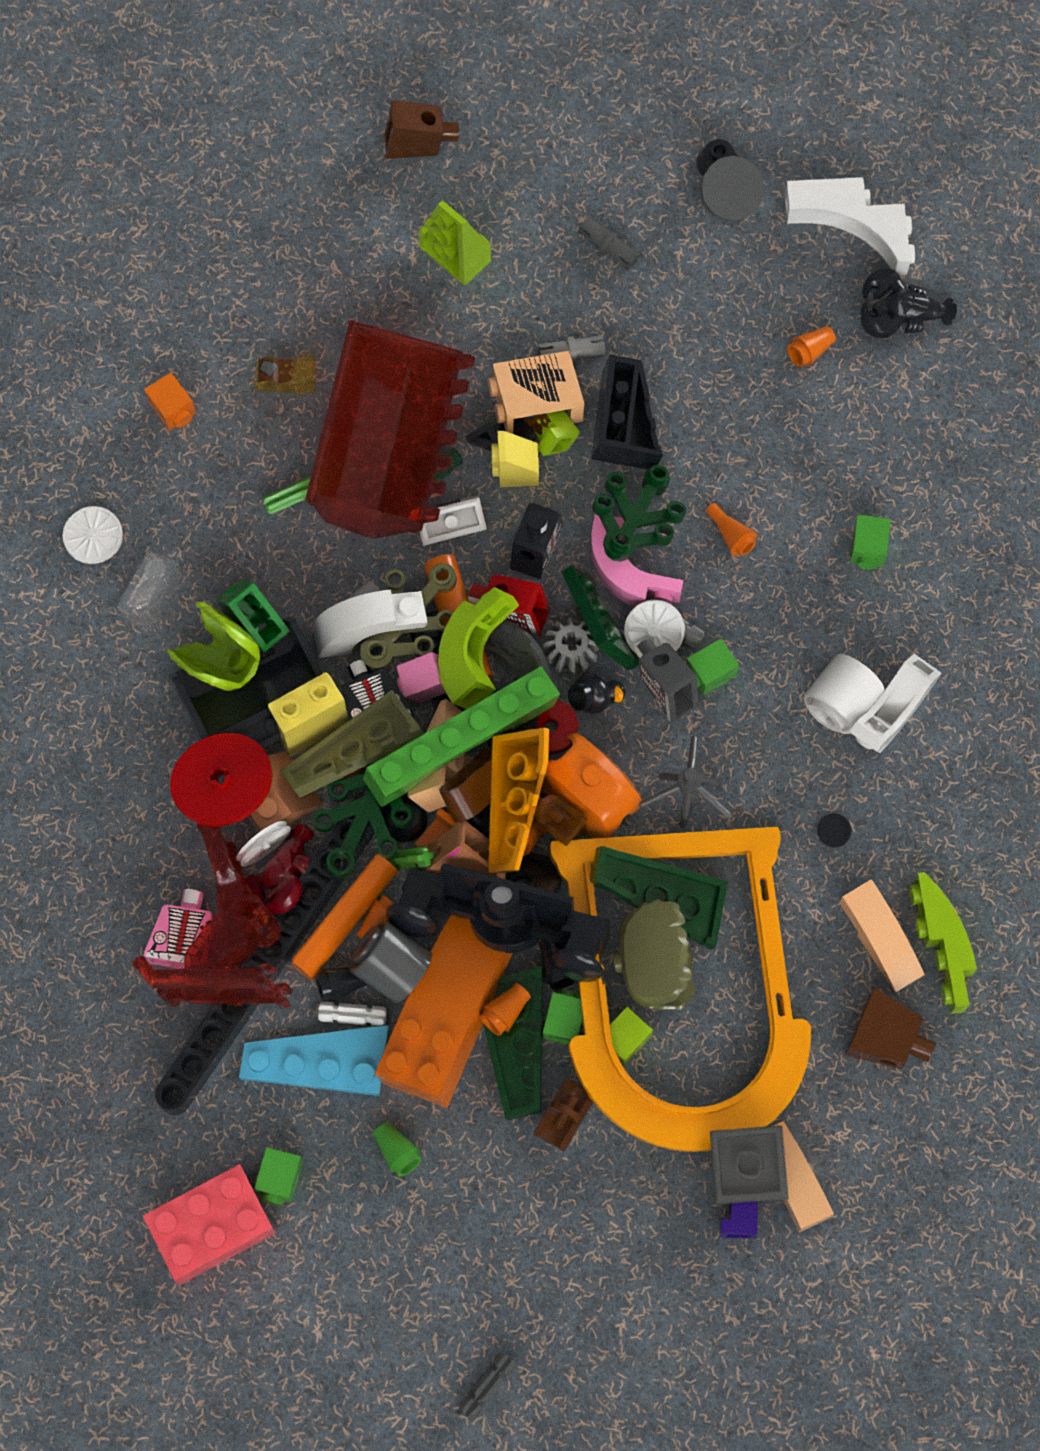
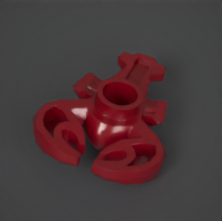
[238,823,314,914]

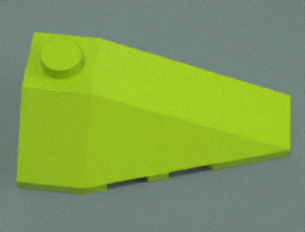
[418,200,491,286]

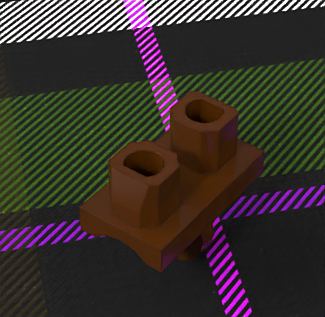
[533,784,588,846]
[533,1078,593,1152]

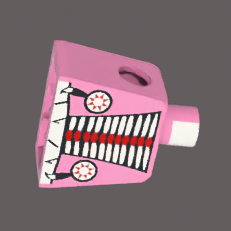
[144,889,215,974]

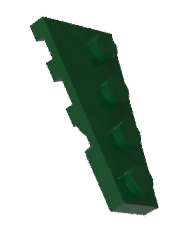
[590,846,728,950]
[483,966,543,1121]

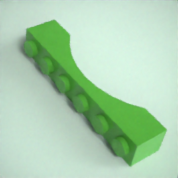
[363,666,560,807]

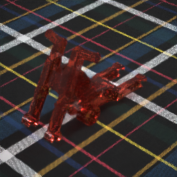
[133,823,293,1009]

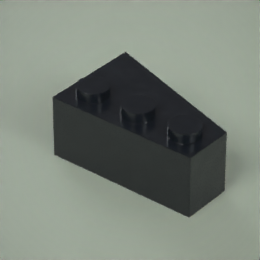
[591,354,663,469]

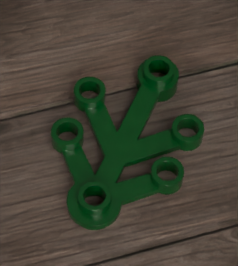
[592,465,686,562]
[313,757,412,878]

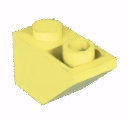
[491,431,539,487]

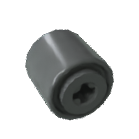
[349,920,432,1004]

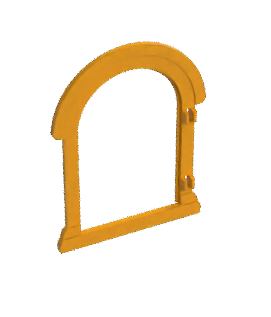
[549,827,811,1152]

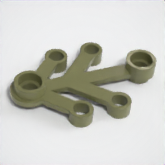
[360,563,457,669]

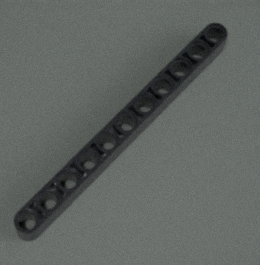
[155,790,385,1115]

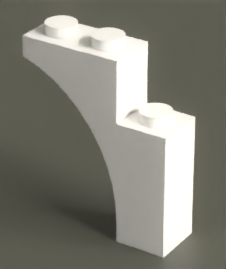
[784,177,915,275]

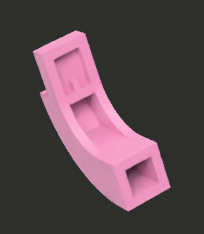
[591,514,684,607]

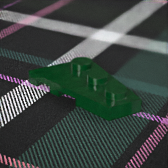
[561,565,639,670]

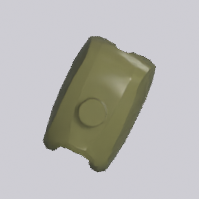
[613,899,696,1010]

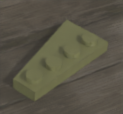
[281,690,425,798]

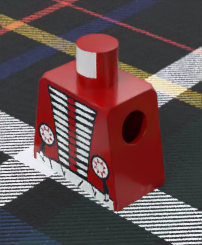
[468,574,551,639]

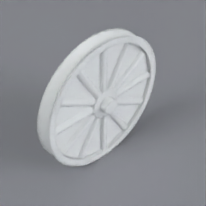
[63,506,123,564]
[624,600,685,653]
[236,821,291,867]

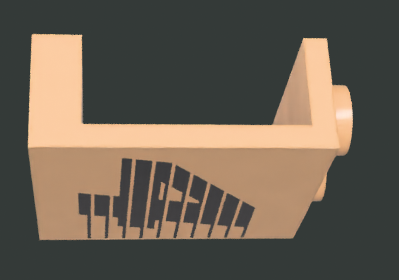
[488,351,584,434]

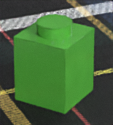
[850,515,891,570]
[686,638,739,696]
[543,990,583,1045]
[254,1147,303,1206]

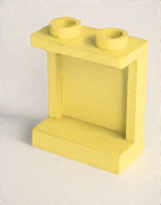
[268,673,349,758]

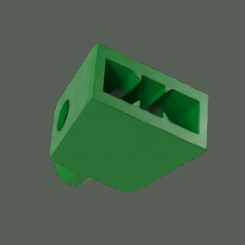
[216,579,290,652]

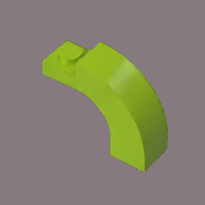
[438,587,519,709]

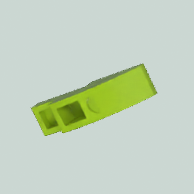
[909,872,977,1014]

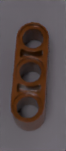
[439,746,492,822]

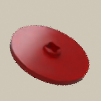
[170,733,273,826]

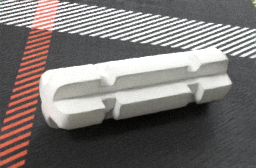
[318,1001,387,1026]

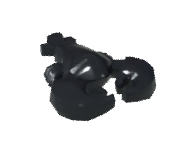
[860,268,957,338]

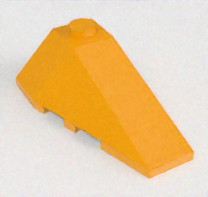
[488,727,549,874]

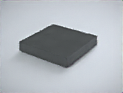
[710,1125,789,1205]

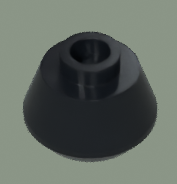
[696,139,739,176]
[383,797,428,842]

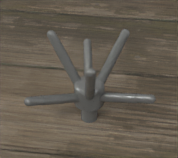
[639,736,733,828]

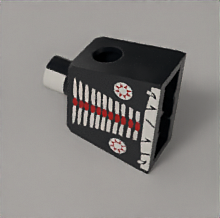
[510,503,563,580]
[341,660,414,720]

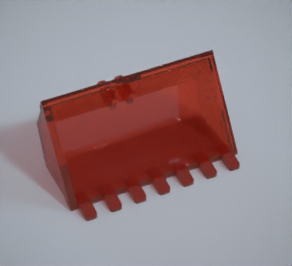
[305,320,475,539]

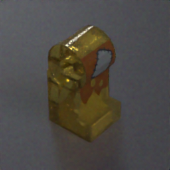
[255,354,316,394]

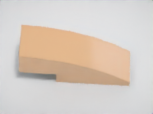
[839,879,925,993]
[773,1121,834,1233]

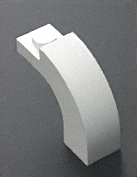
[313,589,427,658]
[850,654,942,753]

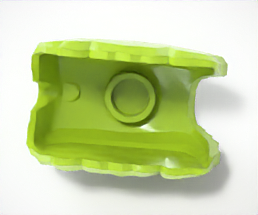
[167,601,260,691]

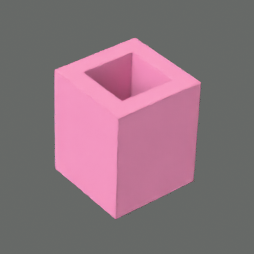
[397,652,446,703]

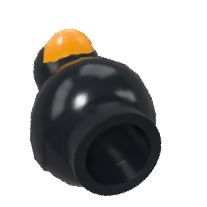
[568,673,625,714]

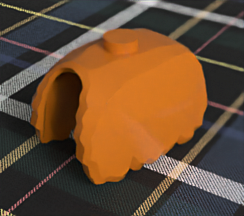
[543,733,643,839]

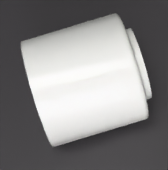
[803,654,884,734]

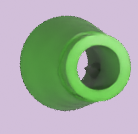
[373,1122,422,1177]

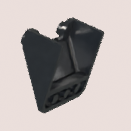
[168,616,322,748]

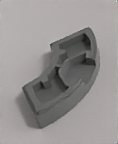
[484,619,552,679]

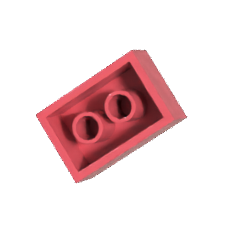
[143,1164,276,1285]

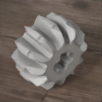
[543,617,600,676]

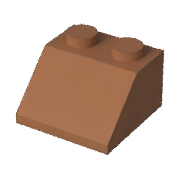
[248,751,323,832]

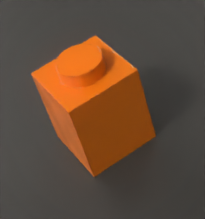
[144,372,196,431]

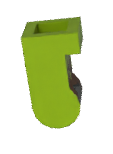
[522,410,580,457]

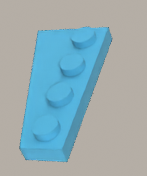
[239,1025,389,1096]

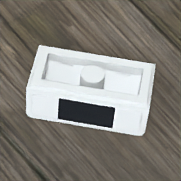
[413,495,487,546]

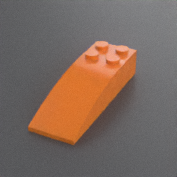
[374,915,513,1108]

